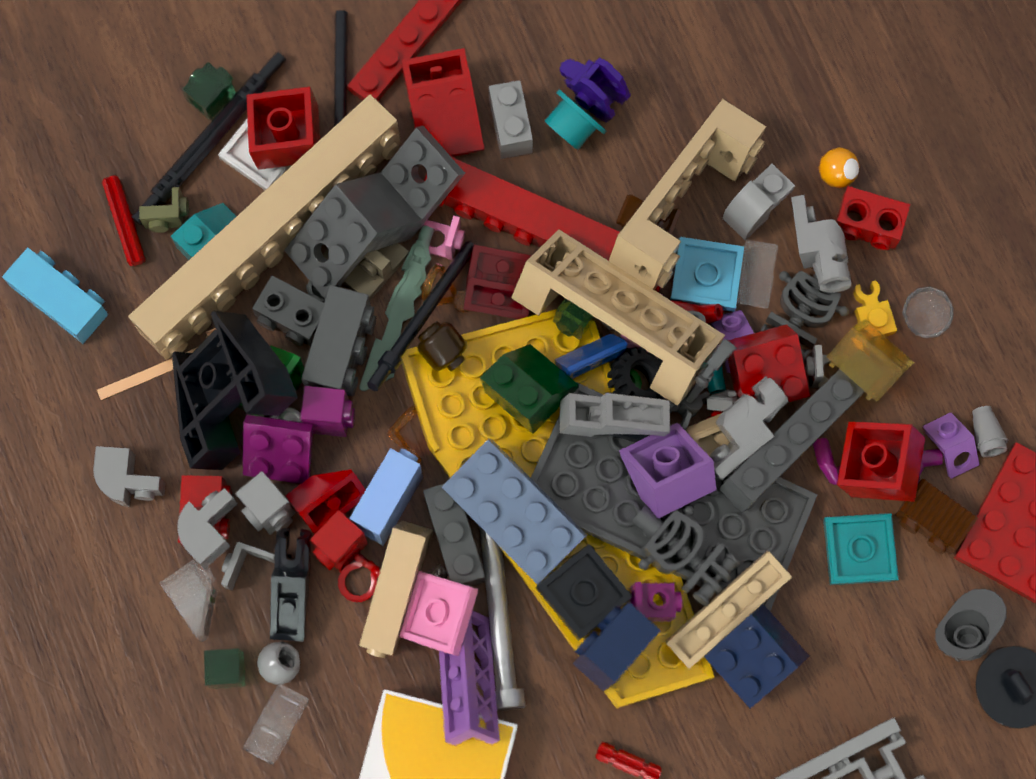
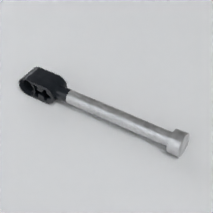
[480,527,526,711]

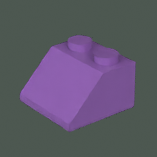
[620,422,716,518]

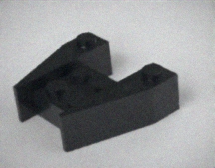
[172,310,298,470]

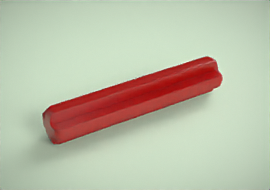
[102,175,146,267]

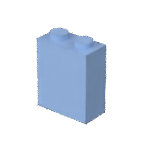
[349,448,423,546]

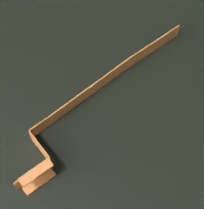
[97,328,216,400]

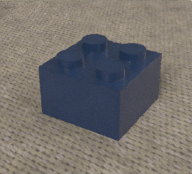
[573,602,661,692]
[704,604,809,709]

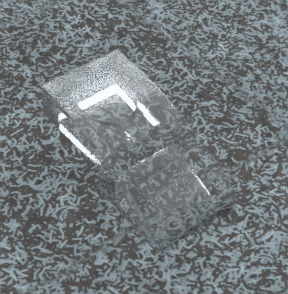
[737,240,778,309]
[243,684,309,765]

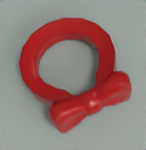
[338,553,381,602]

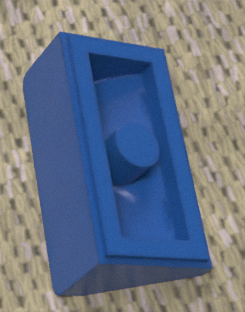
[555,334,628,379]

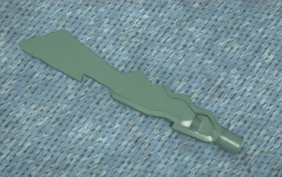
[359,226,434,391]

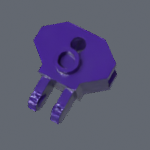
[559,57,631,123]

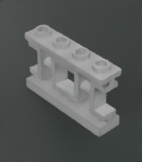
[774,718,925,779]

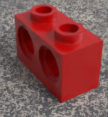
[836,186,910,250]
[310,510,368,572]

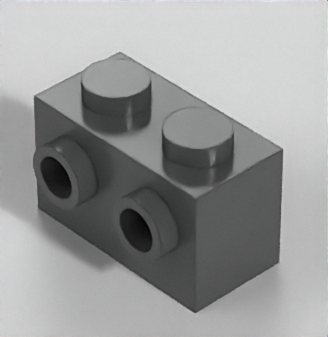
[252,276,324,346]

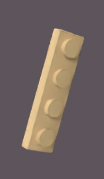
[665,550,792,669]

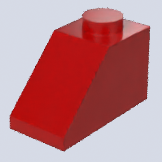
[285,469,366,535]

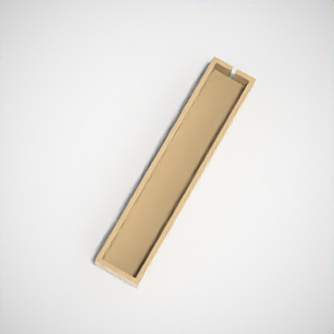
[128,95,401,361]

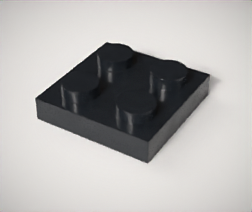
[535,544,633,641]

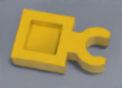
[853,280,897,342]

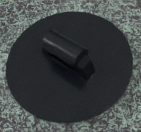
[975,646,1036,729]

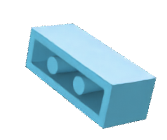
[2,247,109,344]

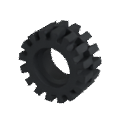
[607,347,664,399]

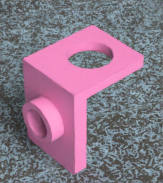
[421,216,465,260]

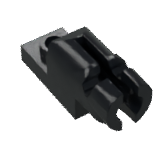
[270,528,311,642]

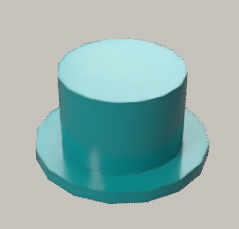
[544,89,607,150]

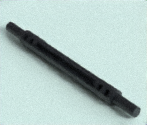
[132,52,286,225]

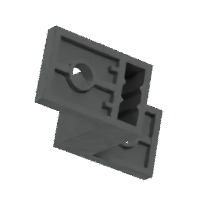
[284,126,465,298]

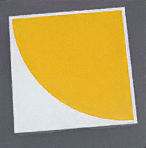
[359,689,518,779]

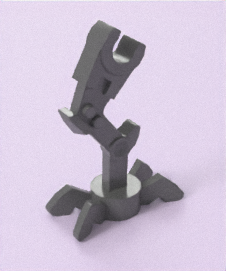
[670,339,737,430]

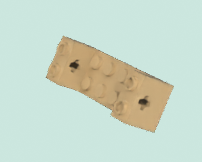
[609,99,766,290]
[512,229,725,406]

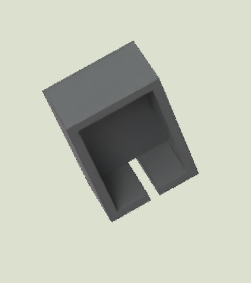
[301,285,377,396]

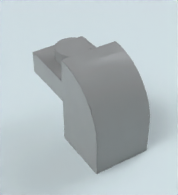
[722,164,795,240]
[93,446,166,507]
[178,488,238,569]

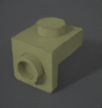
[139,187,189,232]

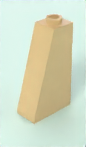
[359,521,434,658]

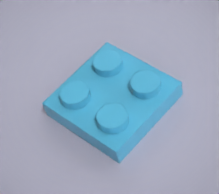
[670,237,744,312]

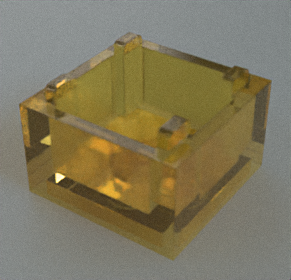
[827,319,915,402]

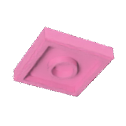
[399,571,478,656]

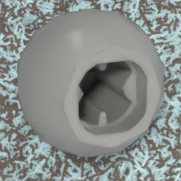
[257,641,301,685]

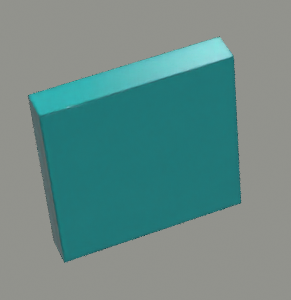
[823,513,899,585]

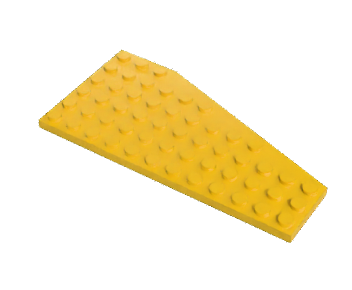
[401,304,715,709]

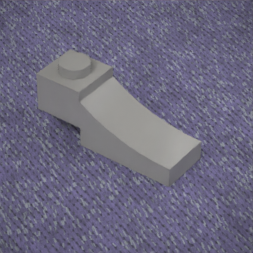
[560,393,670,437]

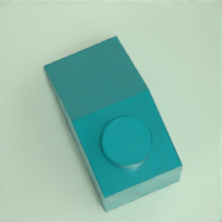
[170,203,237,260]

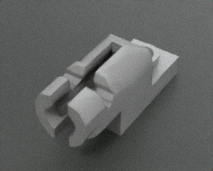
[791,195,851,293]
[710,377,788,479]

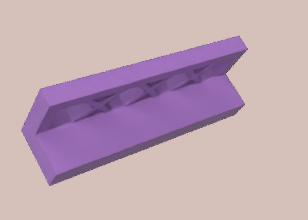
[439,611,500,746]

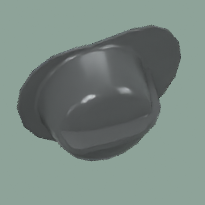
[935,589,1007,662]

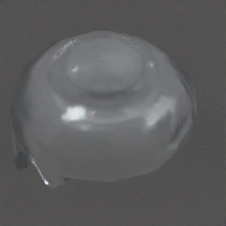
[903,286,954,339]

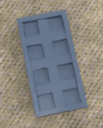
[442,438,587,585]

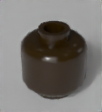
[417,321,467,371]

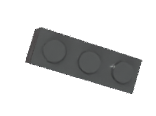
[423,484,485,587]

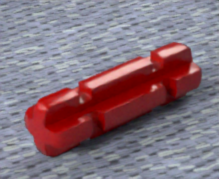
[595,742,662,779]

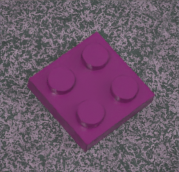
[243,415,313,484]

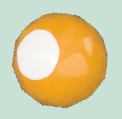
[818,147,860,189]

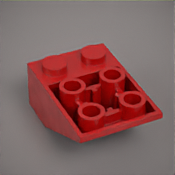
[401,48,484,157]

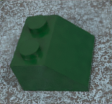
[480,344,579,434]

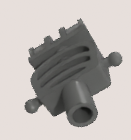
[760,271,849,361]
[632,505,740,606]

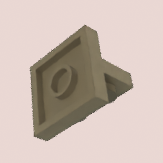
[323,243,409,300]

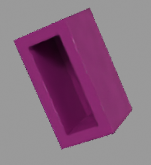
[301,386,355,437]

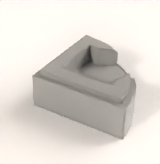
[706,389,739,411]

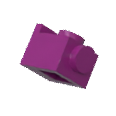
[629,582,682,622]

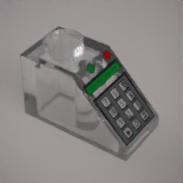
[160,559,217,642]

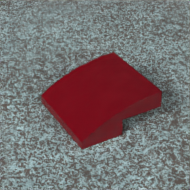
[463,245,532,319]

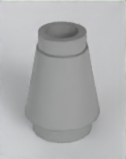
[972,406,1008,457]

